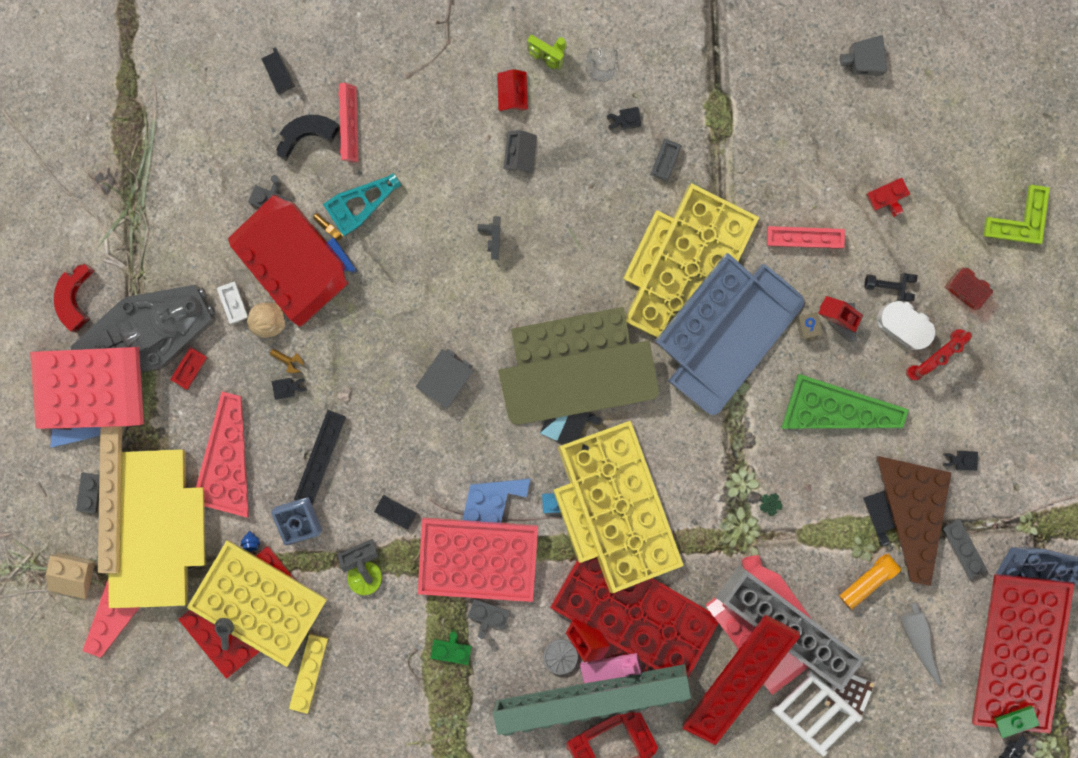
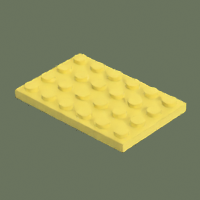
[187,540,328,667]

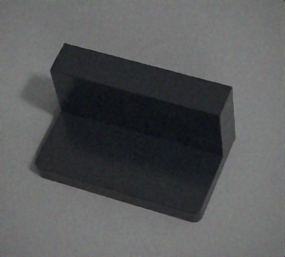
[261,47,296,94]

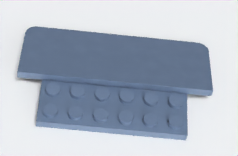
[654,253,804,415]

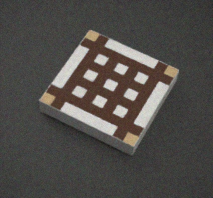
[824,674,875,716]

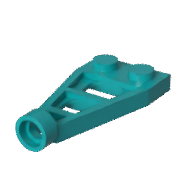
[323,173,402,237]

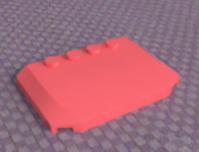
[705,564,811,695]

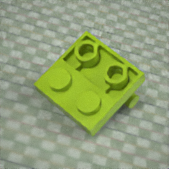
[527,34,567,70]

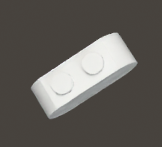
[877,301,935,350]

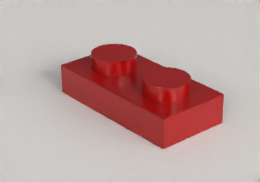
[170,347,208,390]

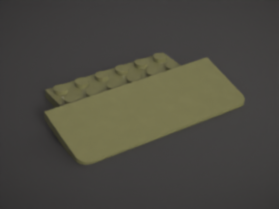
[498,307,659,425]

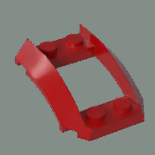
[566,712,658,758]

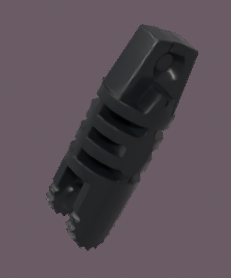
[998,736,1027,758]

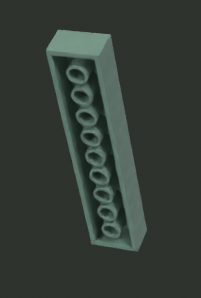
[493,664,691,736]

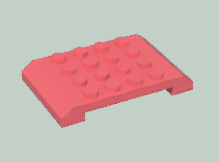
[30,347,144,429]

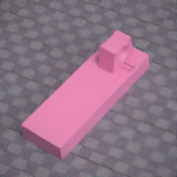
[580,653,641,683]

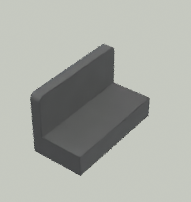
[503,130,537,173]

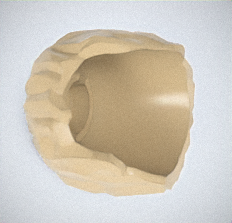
[247,302,285,338]

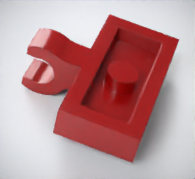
[866,178,910,217]

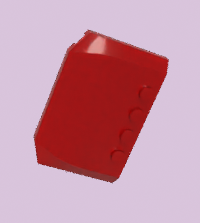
[228,195,349,327]

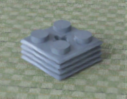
[271,497,322,546]

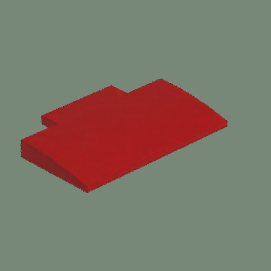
[550,557,719,678]

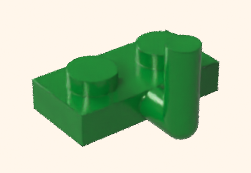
[430,629,472,665]

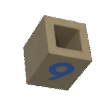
[795,312,823,342]

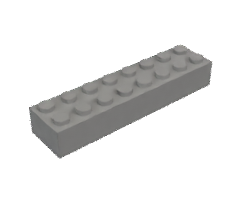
[716,566,864,691]

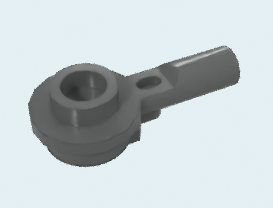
[215,618,235,650]

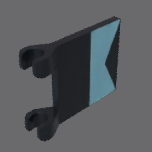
[540,412,602,451]

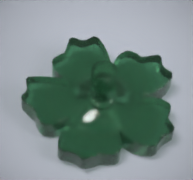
[759,493,783,516]

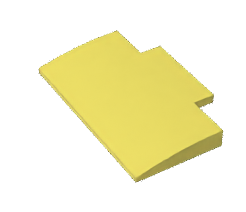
[623,183,759,338]
[553,421,684,593]
[108,450,206,608]

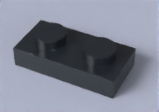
[374,495,417,530]

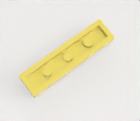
[289,633,329,714]

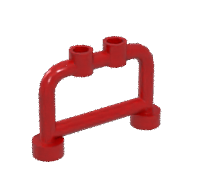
[906,329,972,381]

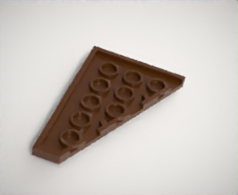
[876,456,952,586]

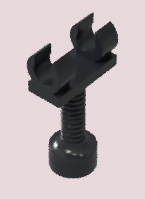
[864,273,918,302]

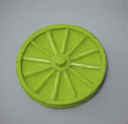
[347,561,382,595]

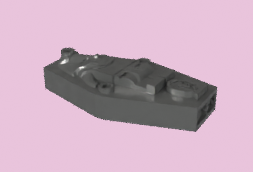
[70,285,216,373]

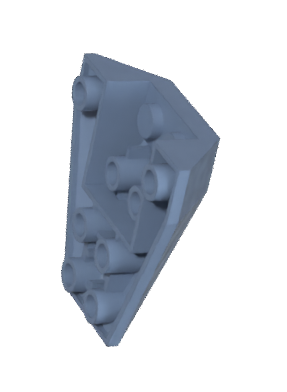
[996,547,1078,587]

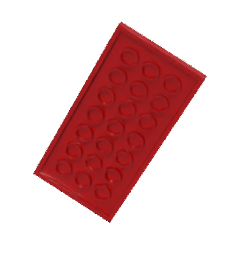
[972,574,1075,734]

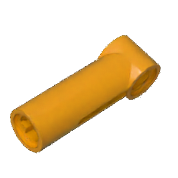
[839,553,901,610]

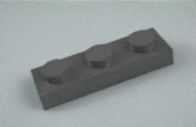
[941,519,987,579]

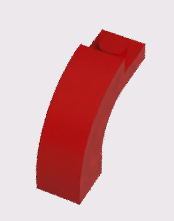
[54,264,95,333]

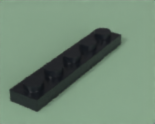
[294,410,347,506]

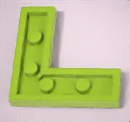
[983,185,1050,245]

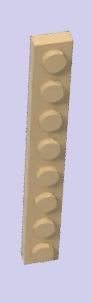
[98,426,122,573]

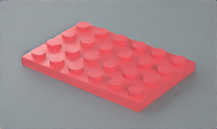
[418,518,538,602]

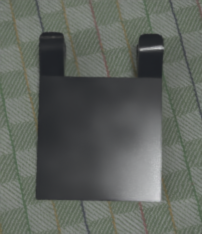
[863,490,896,546]

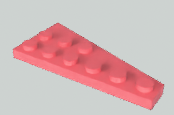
[196,391,249,518]
[83,581,141,658]

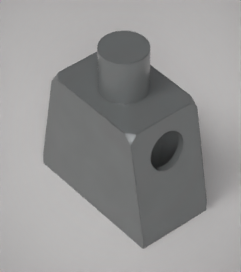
[840,35,887,76]

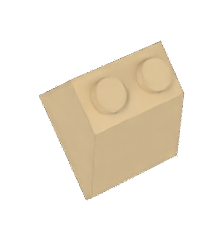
[46,553,96,599]

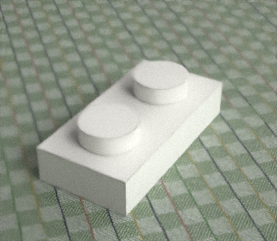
[217,281,249,324]

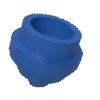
[241,531,260,552]

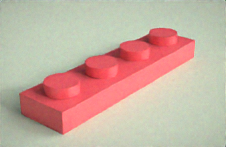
[338,83,359,163]
[767,226,845,249]

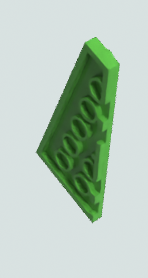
[780,374,909,429]

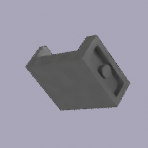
[416,349,474,409]

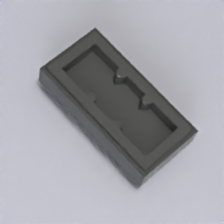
[650,138,682,182]

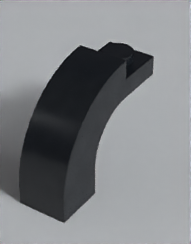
[276,115,340,161]

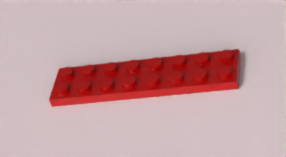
[682,615,800,745]

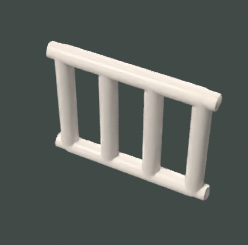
[771,670,863,757]

